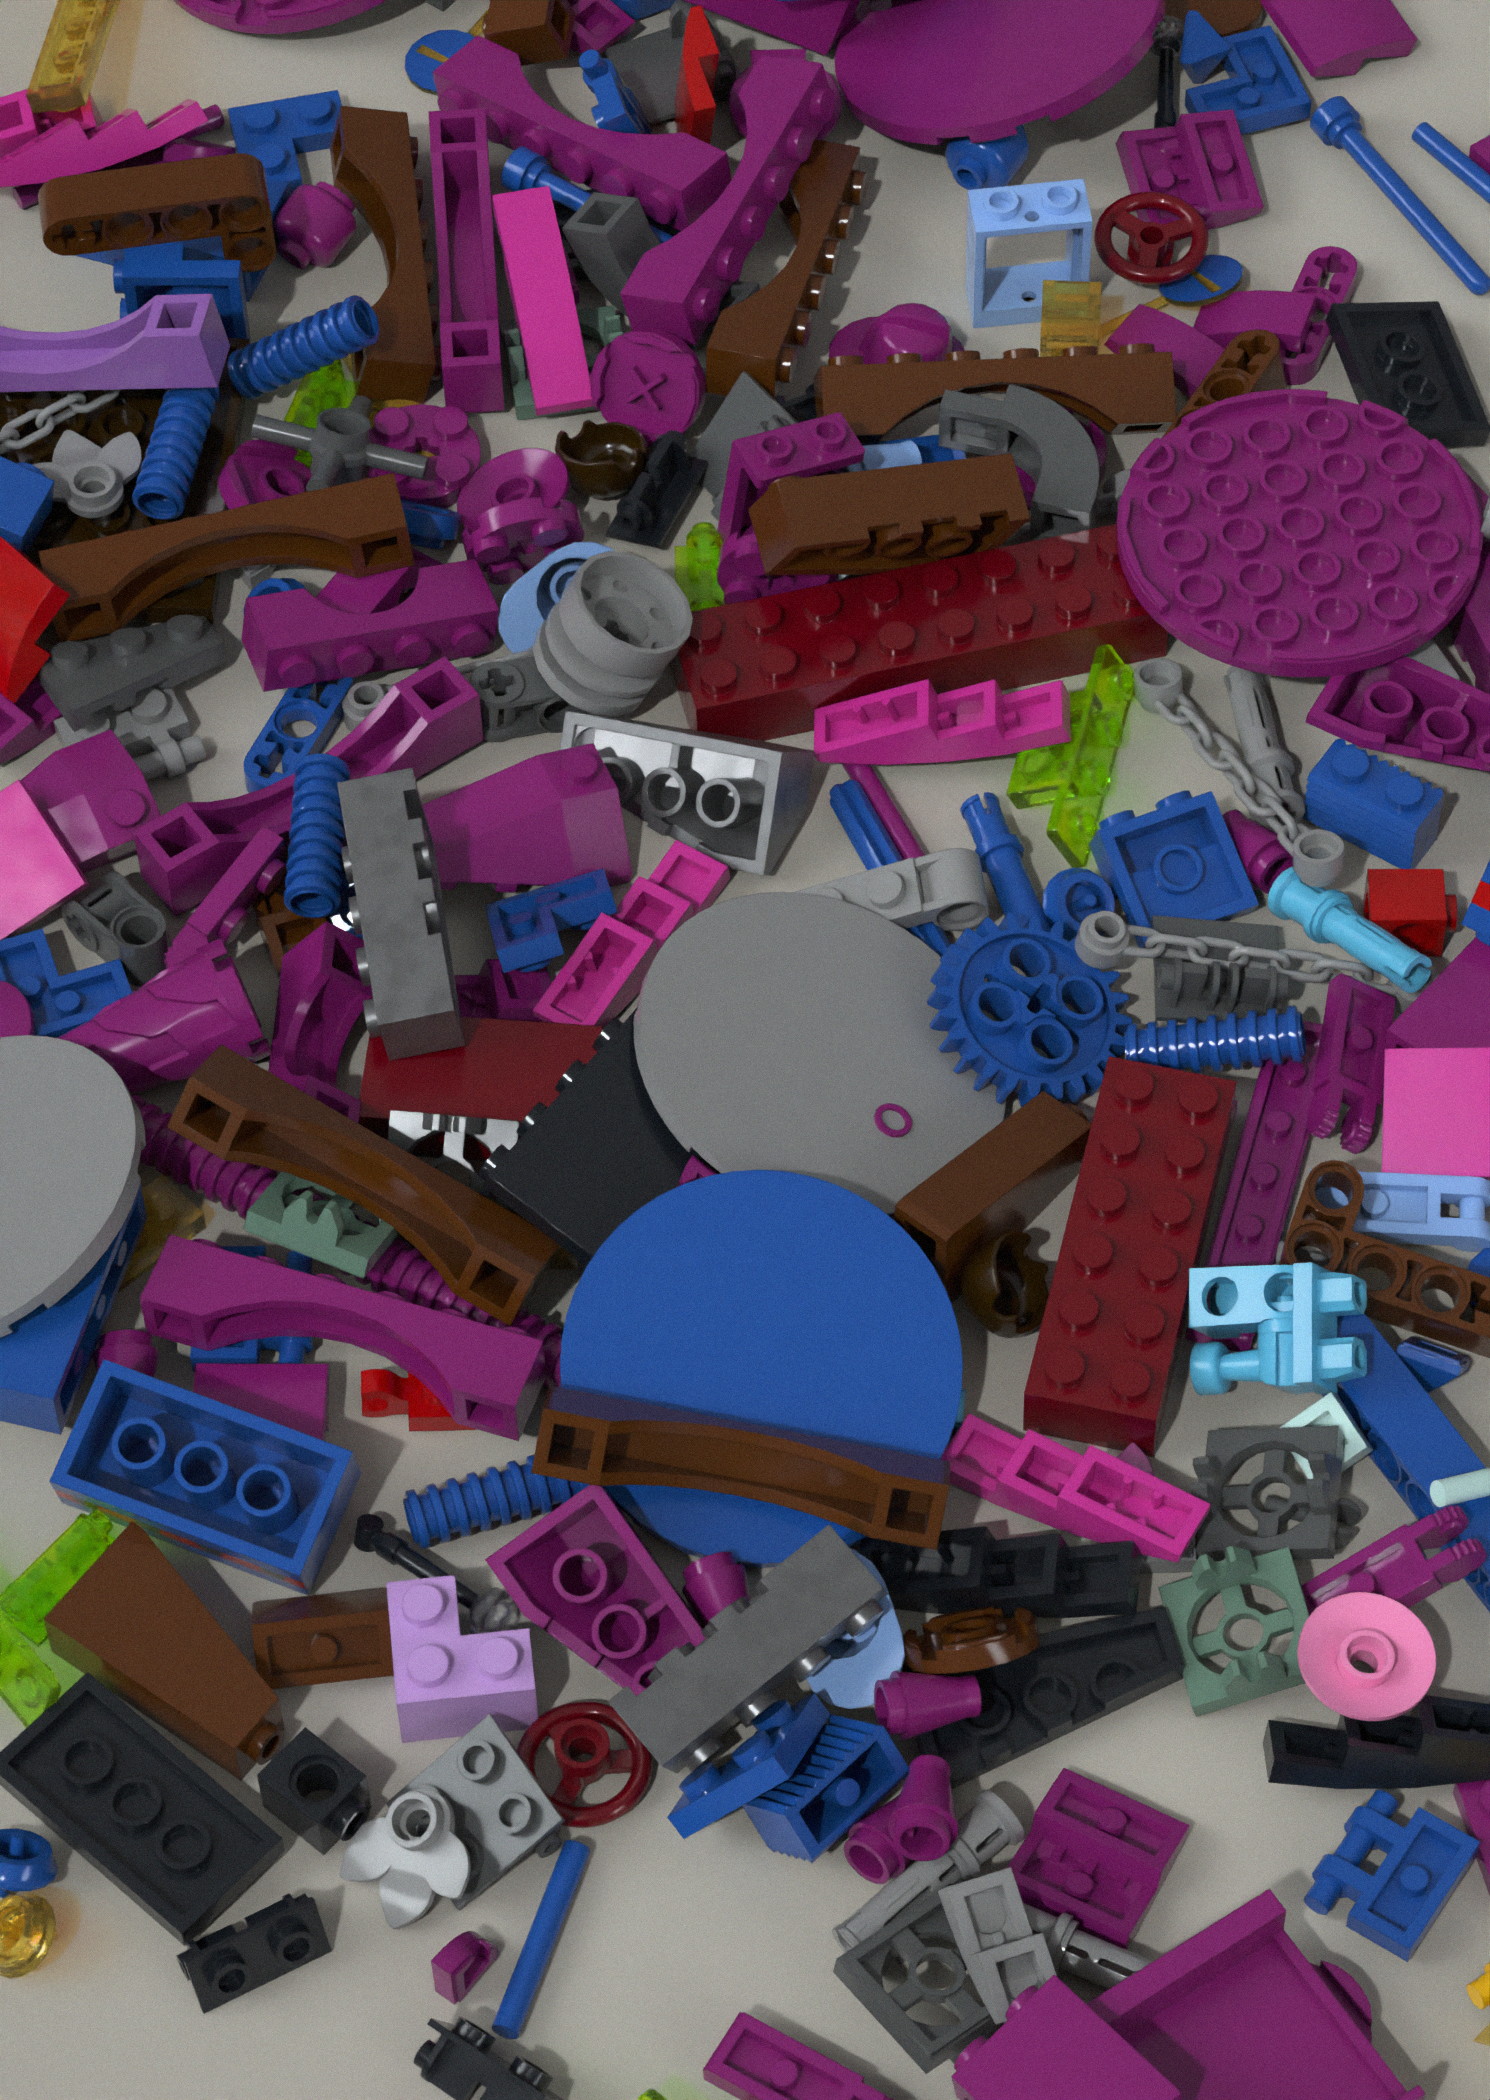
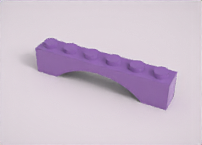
[0,294,230,392]

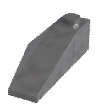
[560,710,815,875]

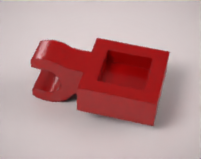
[361,1369,475,1431]

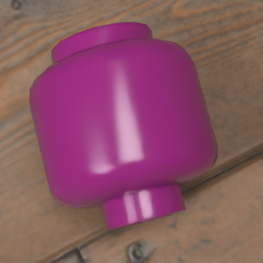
[273,181,357,269]

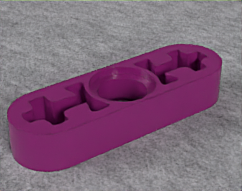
[1281,246,1357,385]

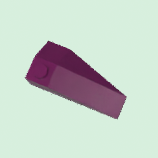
[1305,655,1490,772]
[423,743,632,893]
[485,1484,706,1696]

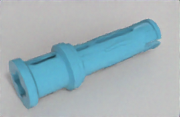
[1267,867,1432,993]

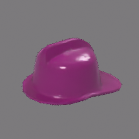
[829,303,965,364]

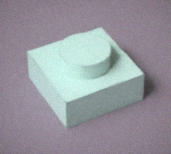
[1280,1392,1373,1479]

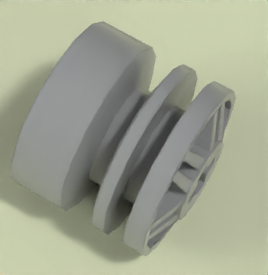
[533,551,693,717]

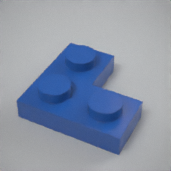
[1185,25,1311,135]
[228,90,342,195]
[484,868,617,973]
[0,928,132,1038]
[667,1693,831,1839]

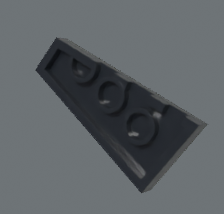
[902,1607,1184,1789]

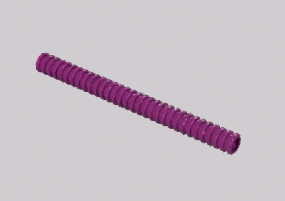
[132,1095,563,1388]

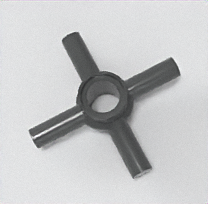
[251,395,429,491]

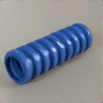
[227,295,380,400]
[132,386,220,520]
[284,754,350,918]
[1124,1005,1306,1074]
[403,1454,590,1549]

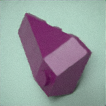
[21,729,161,874]

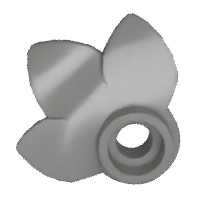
[32,430,142,518]
[340,1789,471,1929]

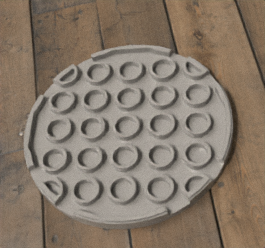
[633,892,1006,1221]
[0,1035,146,1338]

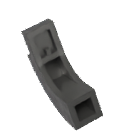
[562,192,760,350]
[939,384,1099,541]

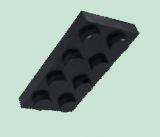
[0,1672,285,1946]

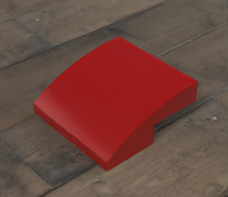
[675,5,720,144]
[0,536,70,703]

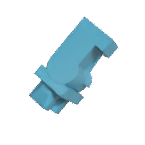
[1189,1262,1367,1396]

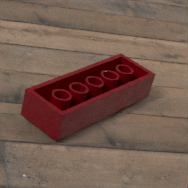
[1023,1056,1236,1457]

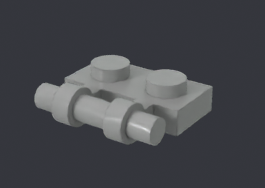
[53,686,206,780]

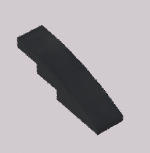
[859,1526,1143,1618]
[1263,1695,1490,1789]

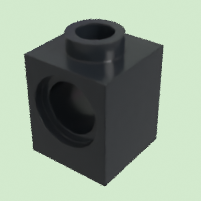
[257,1727,372,1855]

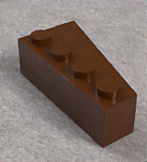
[748,453,1030,575]

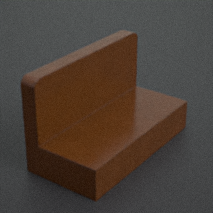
[251,1588,394,1689]

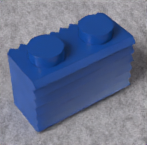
[1303,739,1443,869]
[742,1714,909,1863]

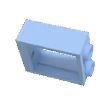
[965,179,1092,329]

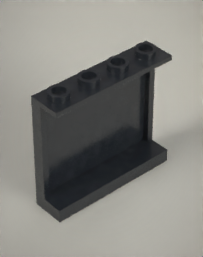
[478,1007,721,1266]

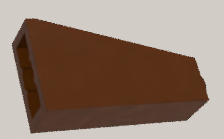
[895,1091,1092,1305]
[43,1522,285,1781]

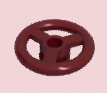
[1094,192,1209,285]
[517,1701,653,1828]

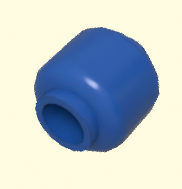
[945,125,1029,190]

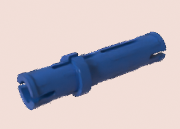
[960,792,1050,932]

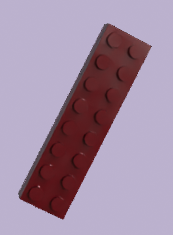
[669,523,1168,741]

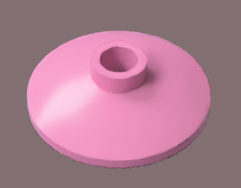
[1297,1592,1436,1721]

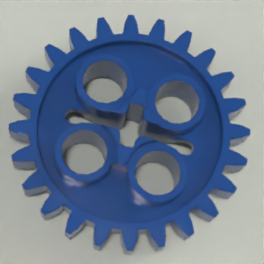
[927,913,1132,1107]

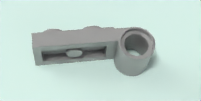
[795,848,989,931]

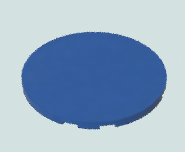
[560,1170,963,1568]

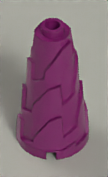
[57,938,271,1093]

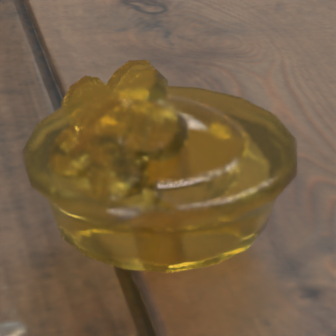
[0,1893,58,1979]

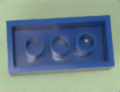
[49,1359,361,1596]

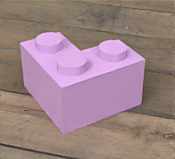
[386,1575,538,1743]

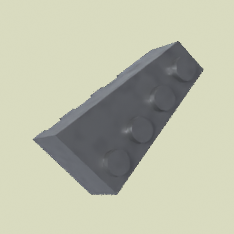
[337,768,465,1061]
[608,1524,888,1773]

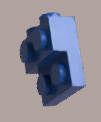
[113,243,251,343]
[1089,790,1259,949]

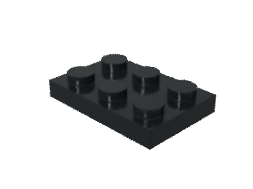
[1325,301,1490,447]

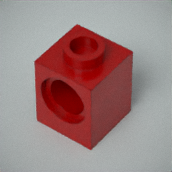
[1363,869,1457,957]

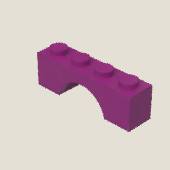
[241,559,500,692]
[268,921,373,1172]

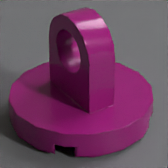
[590,327,706,446]

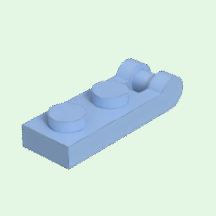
[1310,1169,1490,1252]

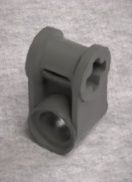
[470,657,588,742]
[61,870,171,987]

